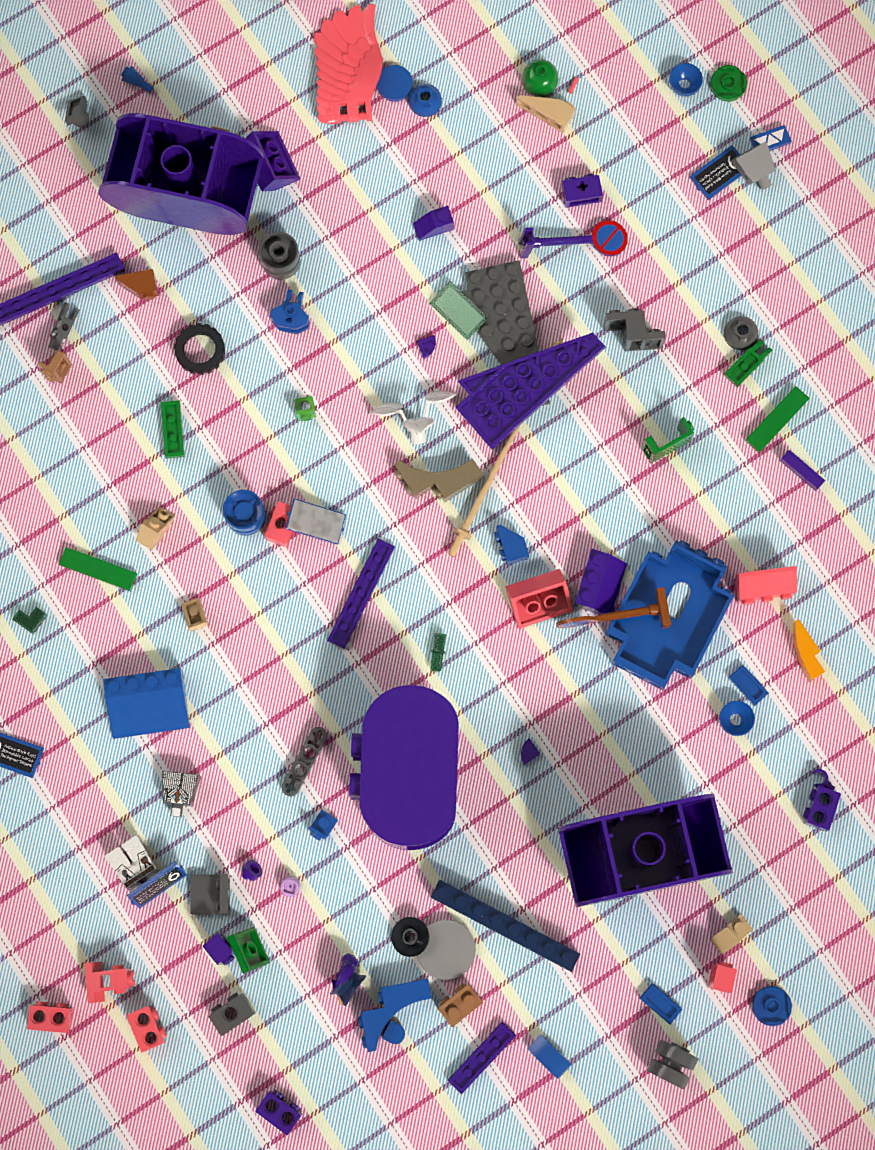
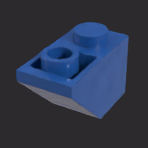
[494,525,529,565]

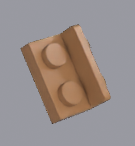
[37,350,73,384]
[437,983,483,1027]

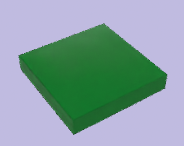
[227,926,270,974]

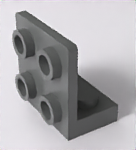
[190,873,230,915]

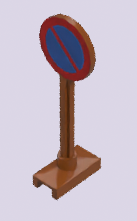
[556,587,671,629]

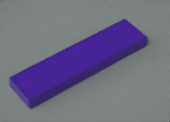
[447,1022,517,1095]

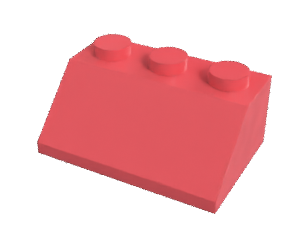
[734,566,797,605]
[505,569,573,629]

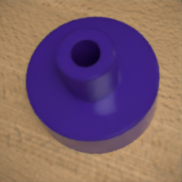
[242,860,262,881]

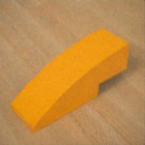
[793,619,825,682]

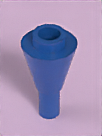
[121,66,154,93]

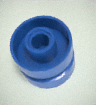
[223,490,266,536]

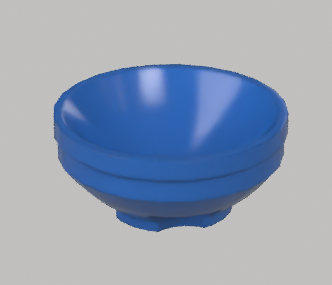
[669,63,703,97]
[409,84,442,117]
[719,701,755,736]

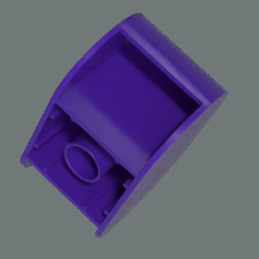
[98,113,264,235]
[349,685,459,850]
[558,794,733,908]

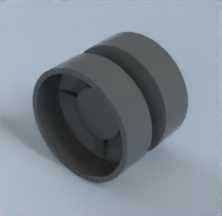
[259,232,301,280]
[646,1040,699,1090]

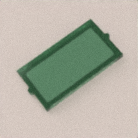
[429,281,488,340]

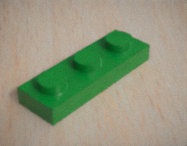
[161,400,185,459]

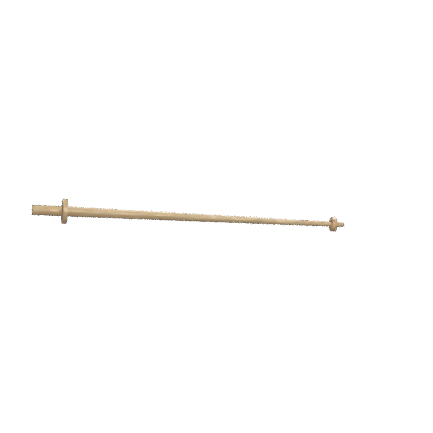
[448,338,563,557]

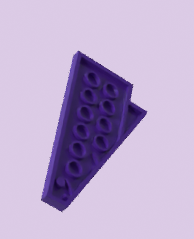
[455,332,606,450]

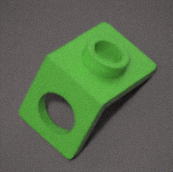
[294,396,316,421]

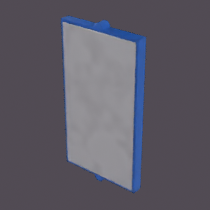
[285,498,346,545]

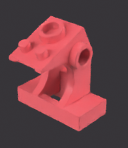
[84,962,135,1003]

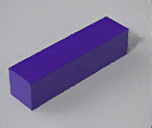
[780,450,826,491]

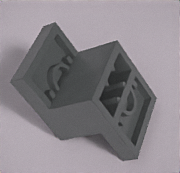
[604,308,666,352]

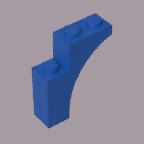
[358,979,432,1052]

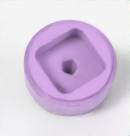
[280,876,301,897]

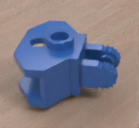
[270,289,310,334]

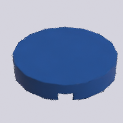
[377,65,413,102]
[752,986,792,1026]

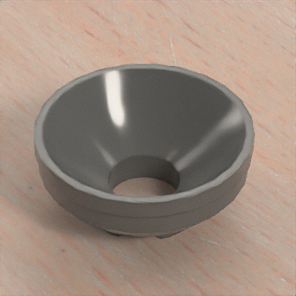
[724,316,758,350]

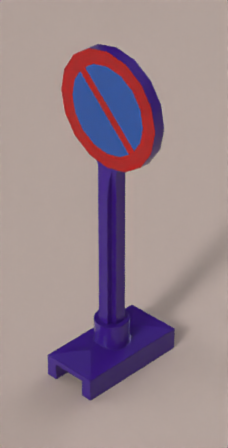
[518,220,628,259]

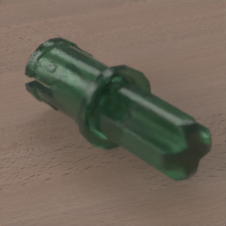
[430,633,447,672]

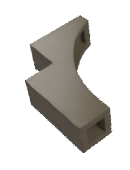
[393,458,483,502]

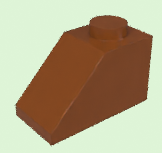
[116,269,159,300]

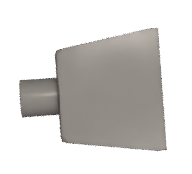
[731,142,775,190]

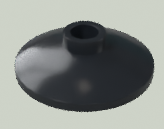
[391,917,430,957]

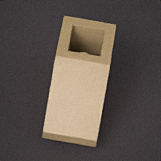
[135,506,175,550]

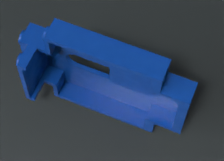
[605,540,734,691]

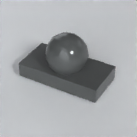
[65,96,89,127]

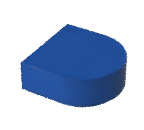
[382,1020,405,1044]

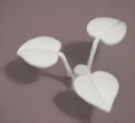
[369,391,457,444]

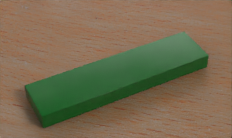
[745,386,810,453]
[59,547,137,592]

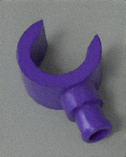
[811,769,835,790]

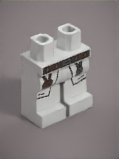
[104,835,159,892]

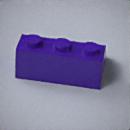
[245,131,301,191]
[574,549,627,615]

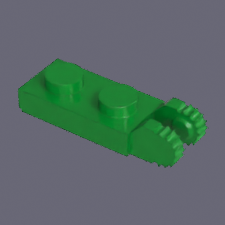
[724,340,772,388]

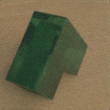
[12,607,48,635]

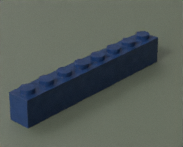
[430,879,581,972]

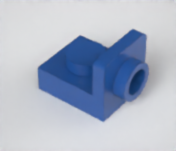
[308,810,338,841]

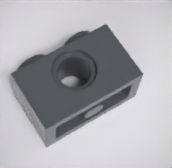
[208,992,256,1036]

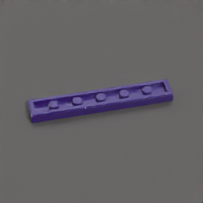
[327,538,395,649]

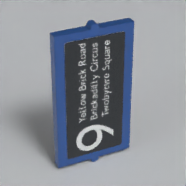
[689,145,741,200]
[0,733,45,778]
[127,861,187,909]

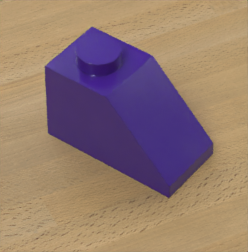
[413,206,454,241]

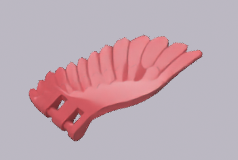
[314,3,383,124]

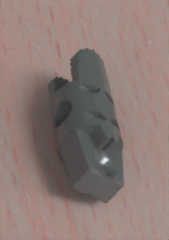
[48,302,79,350]

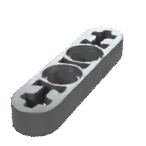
[281,727,327,797]

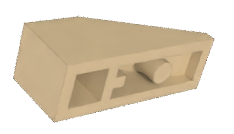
[517,95,576,133]

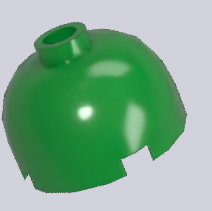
[522,59,559,98]

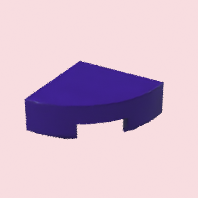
[417,335,436,360]
[521,738,540,765]

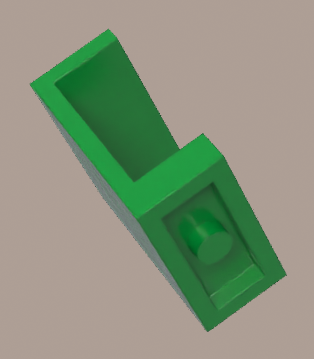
[641,417,694,464]

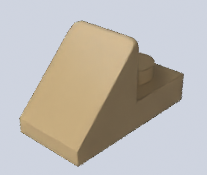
[181,597,209,632]
[710,914,753,955]

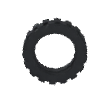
[174,323,225,375]

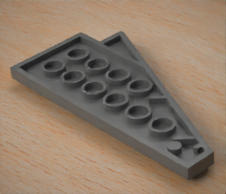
[451,260,550,406]

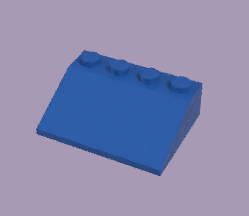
[103,668,190,739]

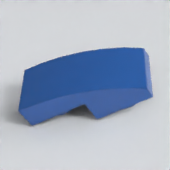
[527,1034,572,1079]

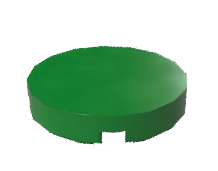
[710,65,747,102]

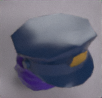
[330,953,366,1006]

